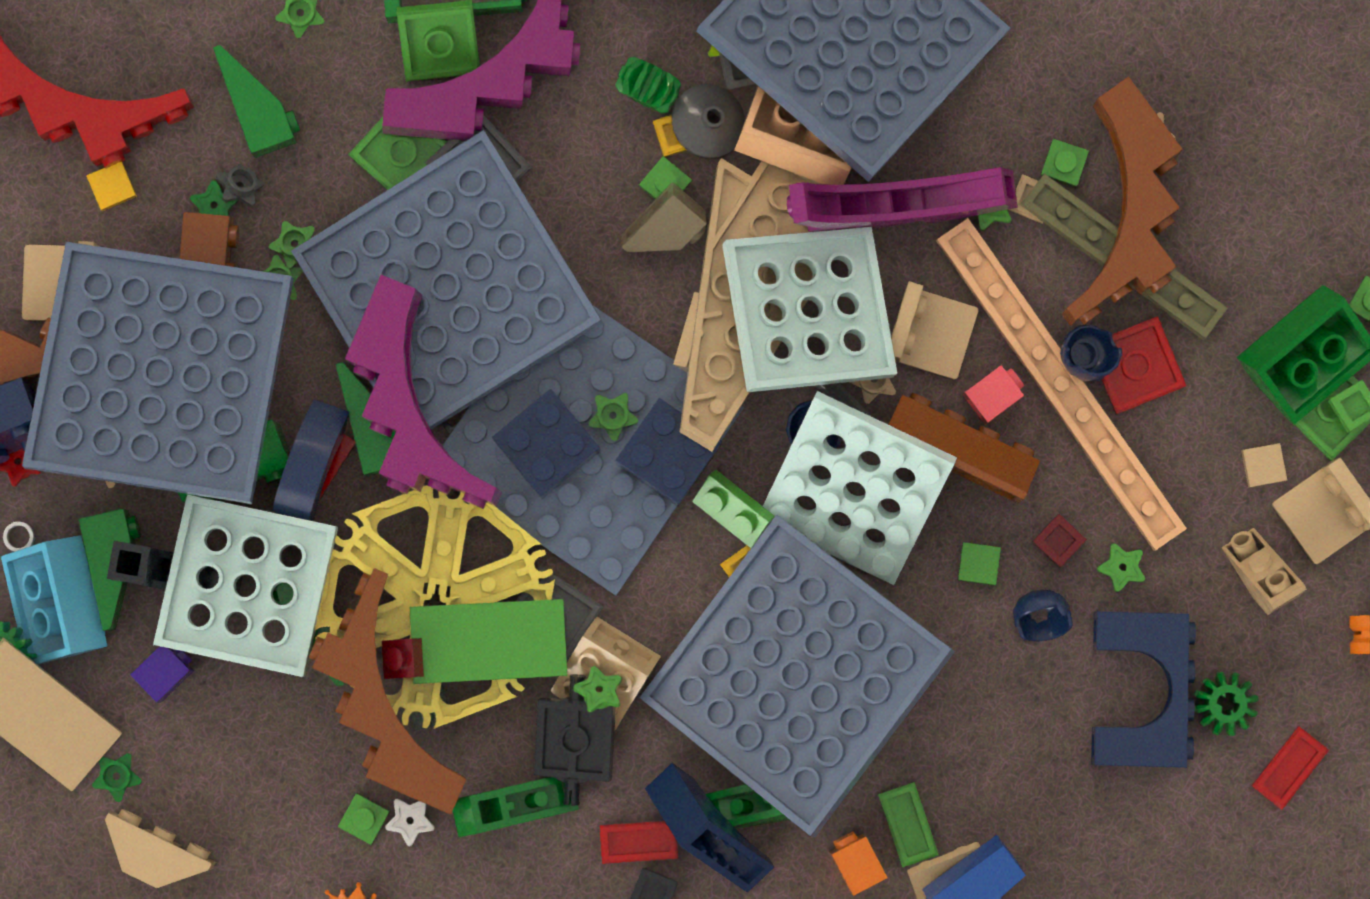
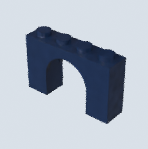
[1091,611,1196,768]

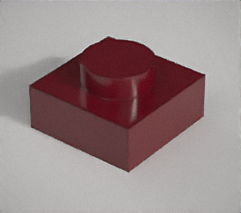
[1032,514,1087,568]
[382,638,424,679]

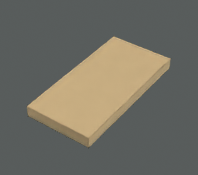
[0,637,122,791]

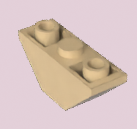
[1222,528,1307,615]
[105,809,216,888]

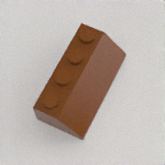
[888,392,1040,504]

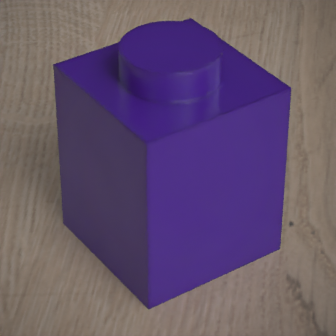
[130,646,194,703]

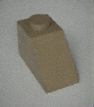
[621,182,707,252]

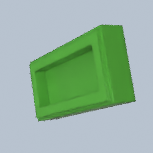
[878,782,939,867]

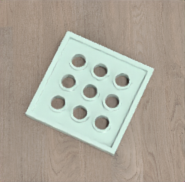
[722,227,897,392]
[763,391,957,585]
[153,494,338,677]

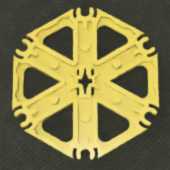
[315,485,555,729]

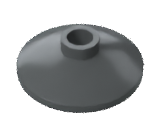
[672,84,745,158]

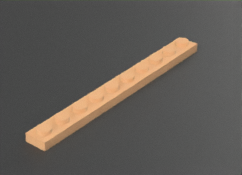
[936,218,1187,551]

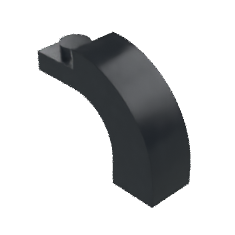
[107,541,243,594]

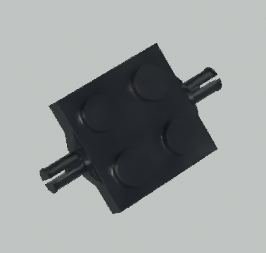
[534,674,616,806]

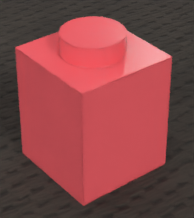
[963,365,1024,425]

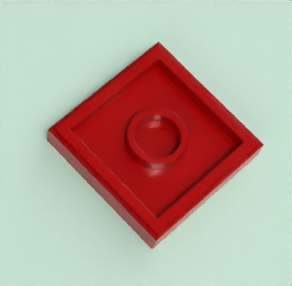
[1101,316,1187,415]

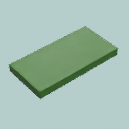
[409,599,567,684]

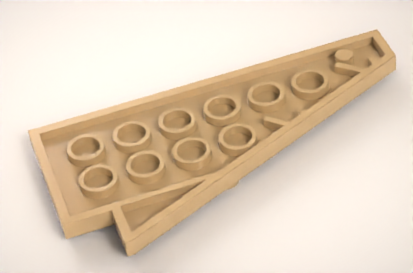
[679,158,853,452]

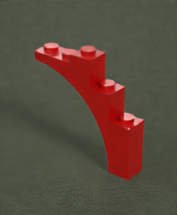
[0,35,195,169]

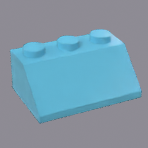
[1,535,108,664]

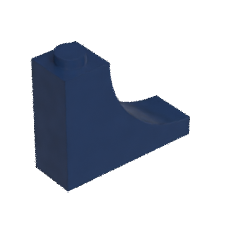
[645,763,774,893]

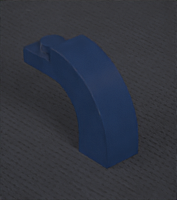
[272,399,350,521]

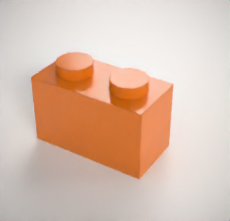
[829,831,888,896]

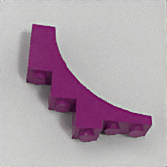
[382,0,580,141]
[787,167,1018,232]
[345,275,502,509]

